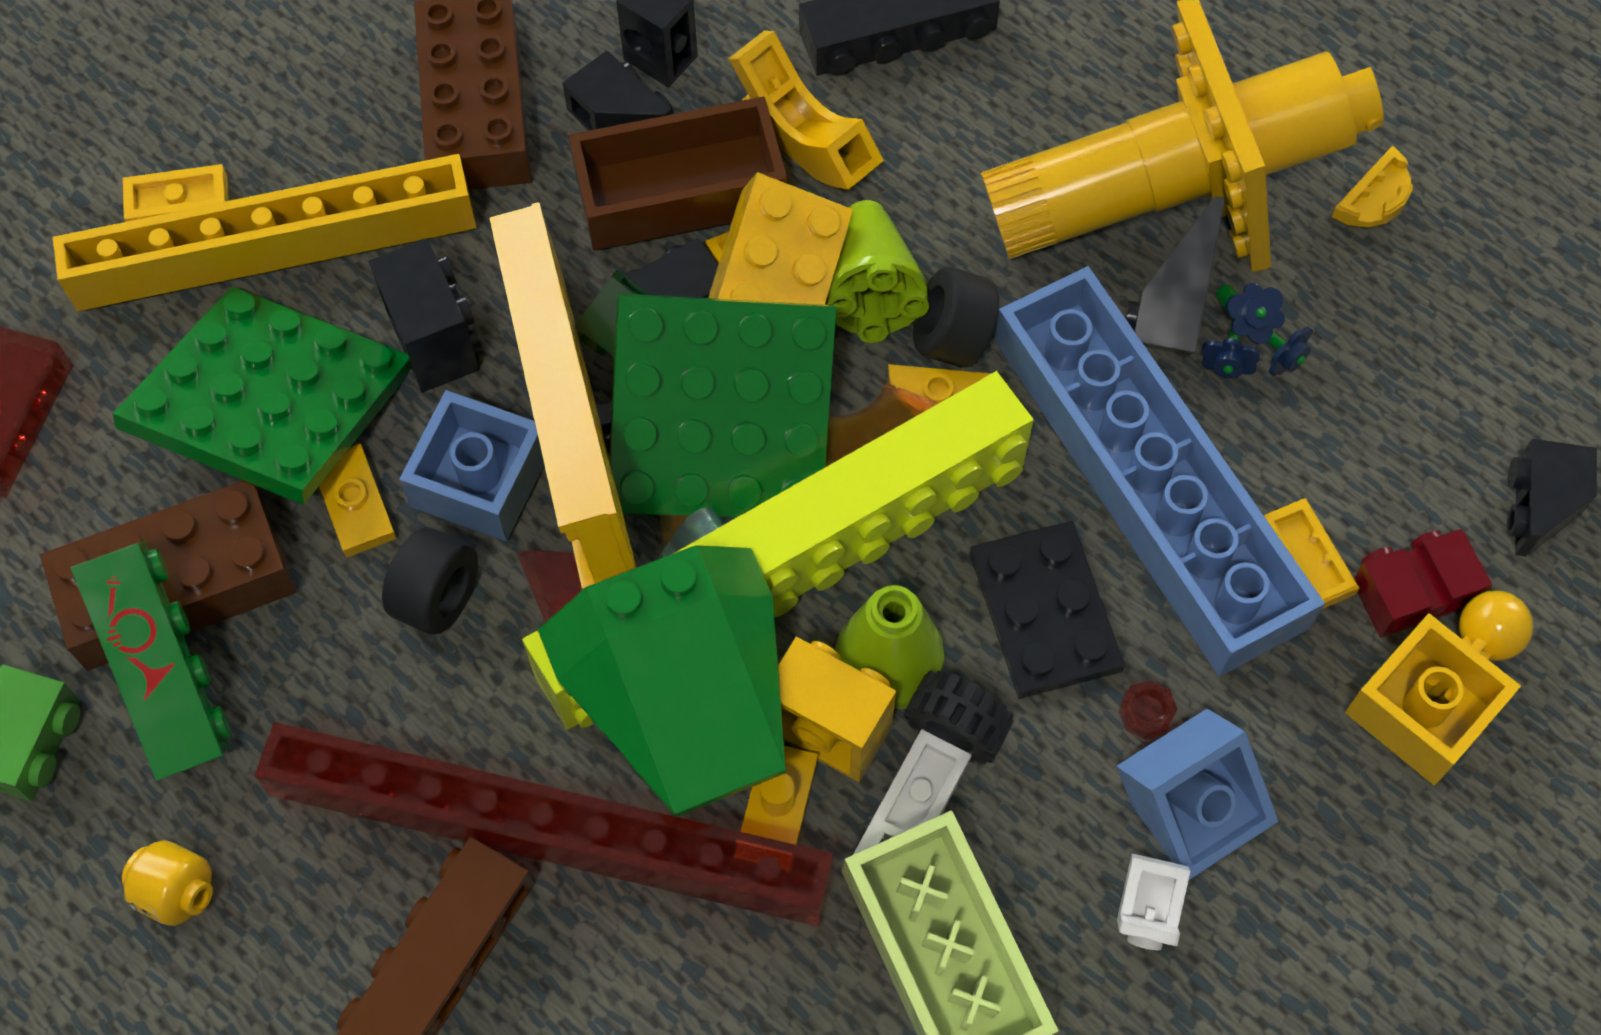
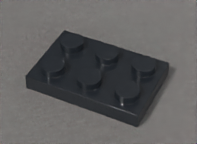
[969,521,1125,699]

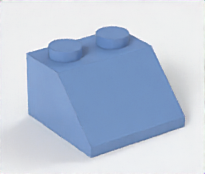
[1116,709,1279,881]

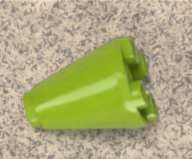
[826,200,929,343]
[835,585,945,709]

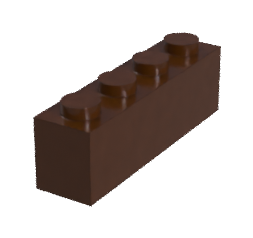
[337,836,535,1035]

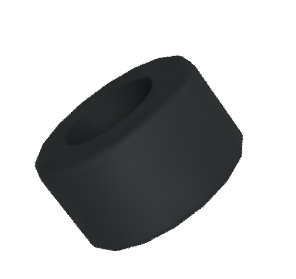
[913,266,999,367]
[382,527,478,635]

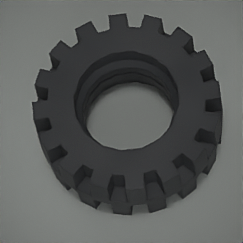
[904,671,1014,764]

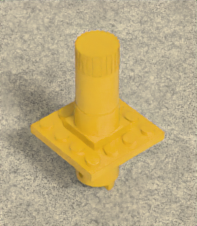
[981,0,1384,272]

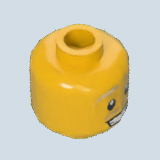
[122,840,213,926]

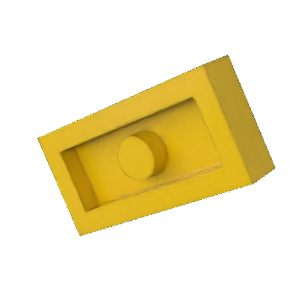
[123,164,229,222]

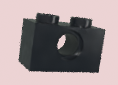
[616,0,698,88]

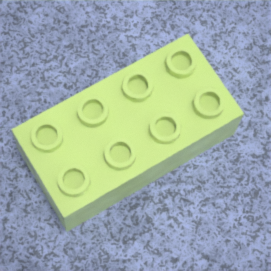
[842,810,1059,1035]

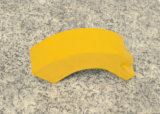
[728,31,884,190]

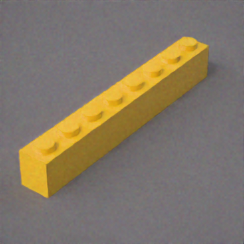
[53,154,477,312]

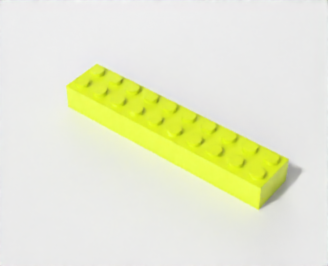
[522,371,1034,730]

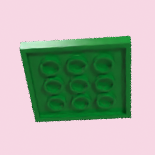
[113,286,411,505]
[609,293,837,517]

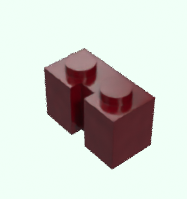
[1354,529,1492,638]

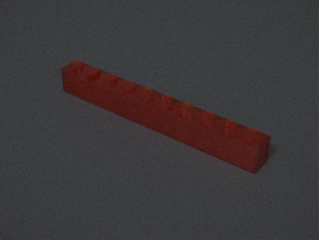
[254,722,833,927]

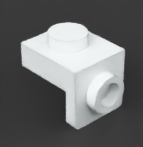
[1117,854,1190,950]

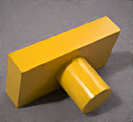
[736,746,818,865]

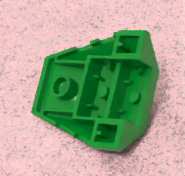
[538,545,786,818]

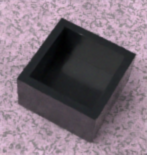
[368,238,483,393]

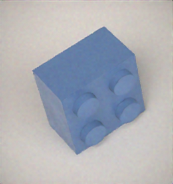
[399,390,544,542]

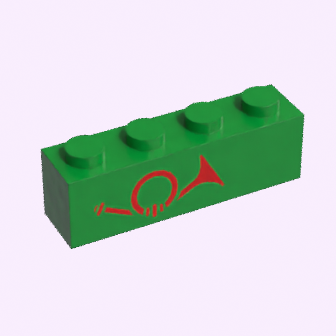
[70,540,232,781]

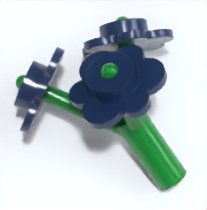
[1202,283,1313,378]

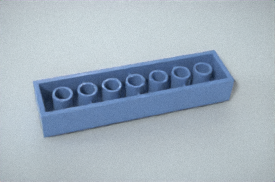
[994,266,1325,677]

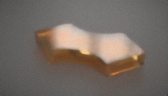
[825,382,938,467]

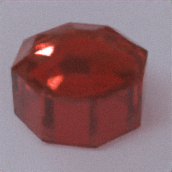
[1119,680,1177,740]

